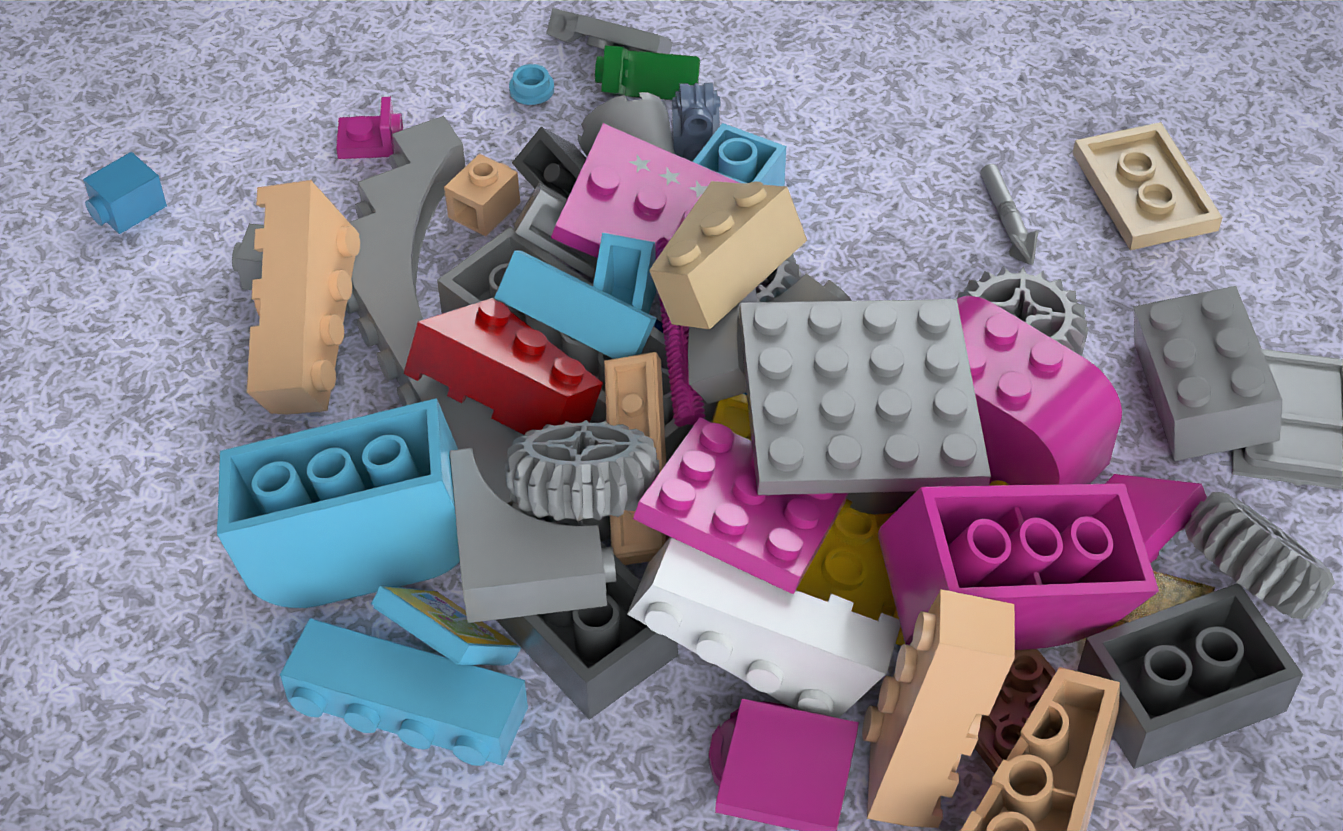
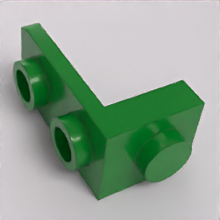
[595,45,701,100]

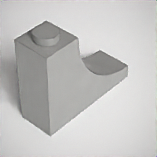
[450,448,616,623]

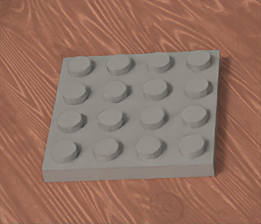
[739,299,991,495]

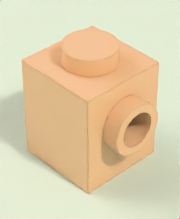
[444,153,520,236]

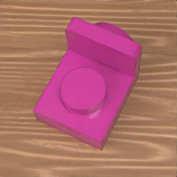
[336,96,403,159]

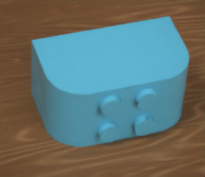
[217,398,460,608]

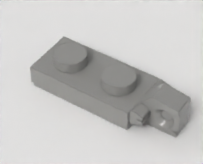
[546,8,673,54]

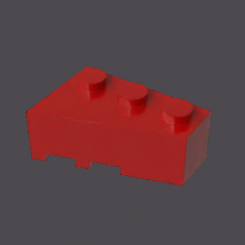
[403,298,603,435]

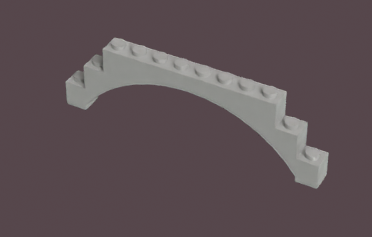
[346,116,611,542]

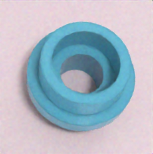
[509,64,554,105]

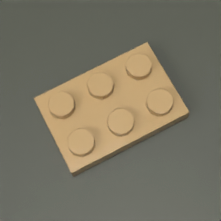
[1072,122,1223,250]

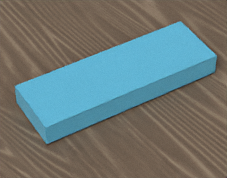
[494,251,657,359]

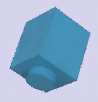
[83,152,167,234]

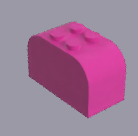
[957,296,1122,486]
[878,483,1159,650]

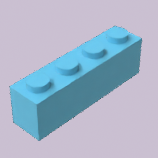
[280,618,528,766]

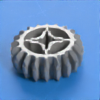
[956,266,1088,356]
[505,420,659,522]
[1185,492,1335,619]

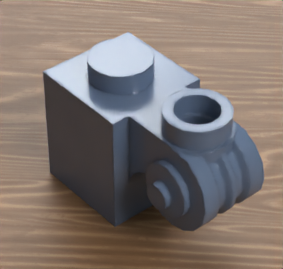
[672,83,721,162]

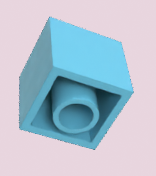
[693,123,787,186]

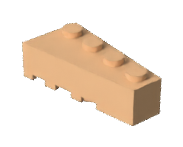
[247,180,360,415]
[862,589,1015,828]
[960,667,1120,831]

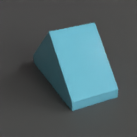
[593,233,656,314]

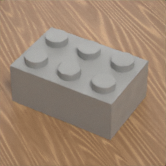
[1134,286,1283,461]

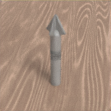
[980,164,1038,266]

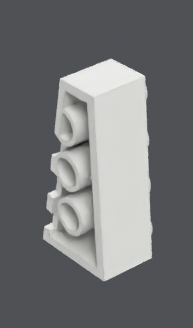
[627,537,900,718]

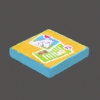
[371,586,522,666]

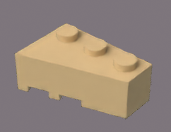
[649,181,807,330]

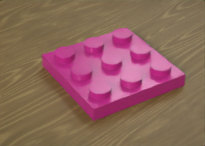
[633,418,849,594]

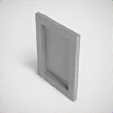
[1232,349,1343,489]

